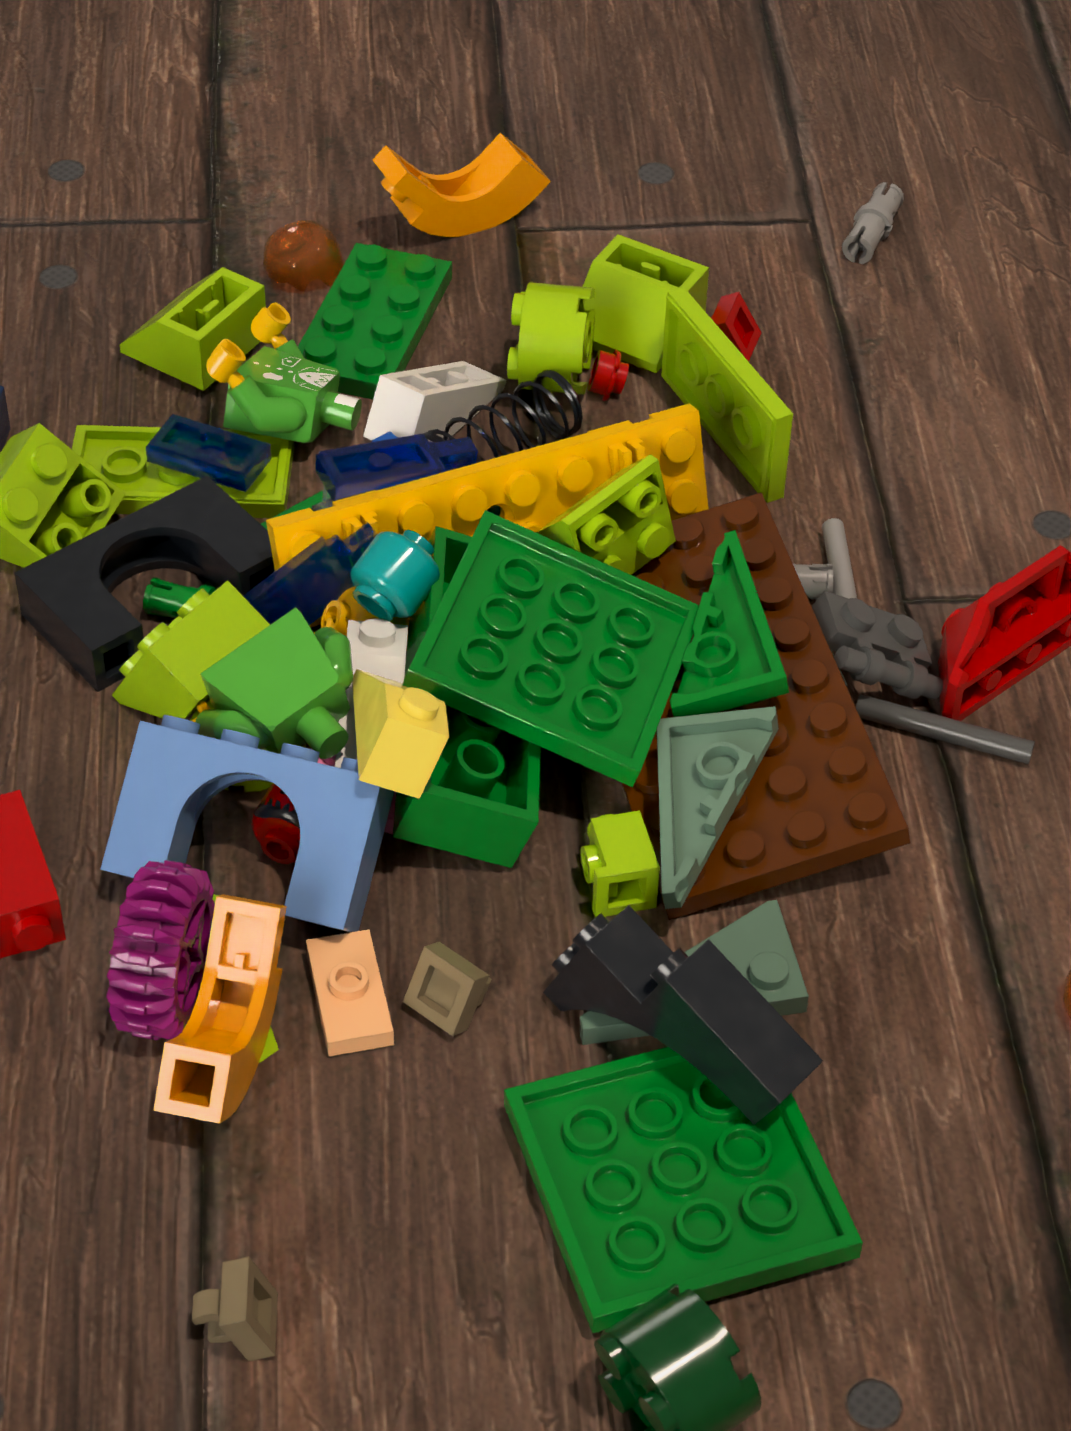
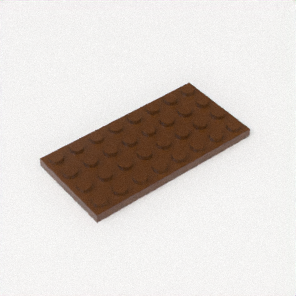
[621,492,911,920]

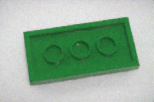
[298,243,452,400]

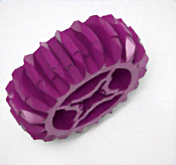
[106,860,215,1040]

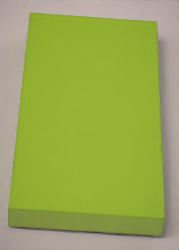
[661,287,793,503]
[72,425,295,518]

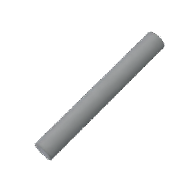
[822,518,857,599]

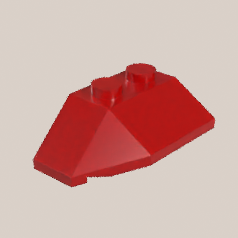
[938,545,1071,721]

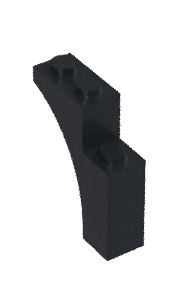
[543,905,823,1125]

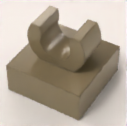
[403,942,492,1036]
[192,1256,278,1362]

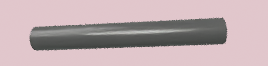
[856,694,1035,764]

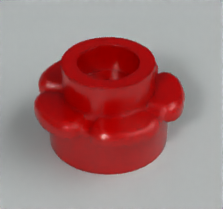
[588,350,629,401]

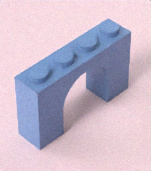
[100,715,394,932]

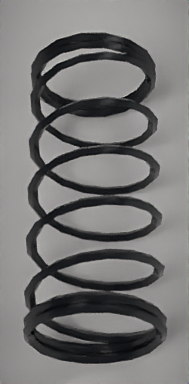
[414,370,583,470]

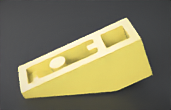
[352,669,449,799]

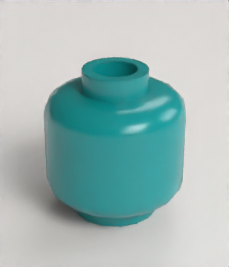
[350,530,440,621]

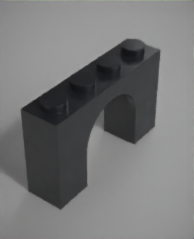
[14,476,279,692]

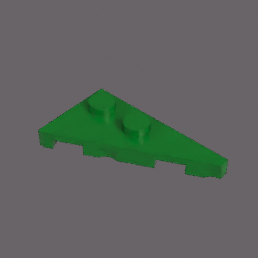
[670,530,789,717]

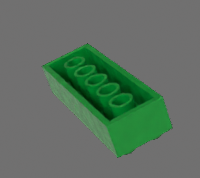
[393,526,541,868]

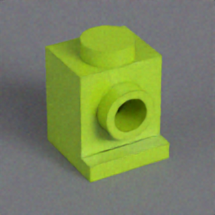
[581,810,660,917]

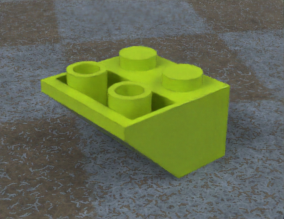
[582,234,709,373]
[119,267,266,391]
[0,423,126,567]
[536,454,676,575]
[112,580,270,719]

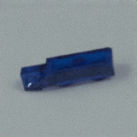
[315,433,478,501]
[243,522,378,625]

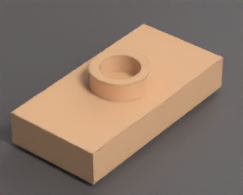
[306,929,394,1056]

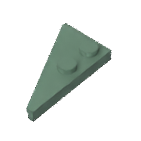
[657,706,779,909]
[580,900,809,1045]

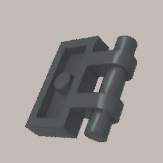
[812,591,943,699]

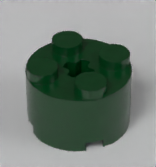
[594,1284,761,1431]

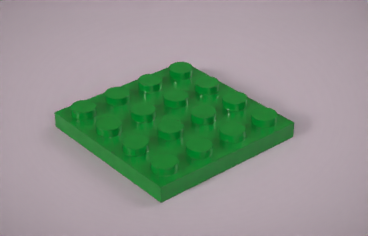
[402,510,699,787]
[504,1047,863,1334]

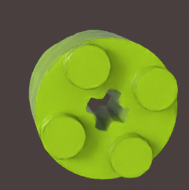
[507,282,595,395]

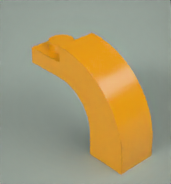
[373,133,551,237]
[154,894,287,1124]

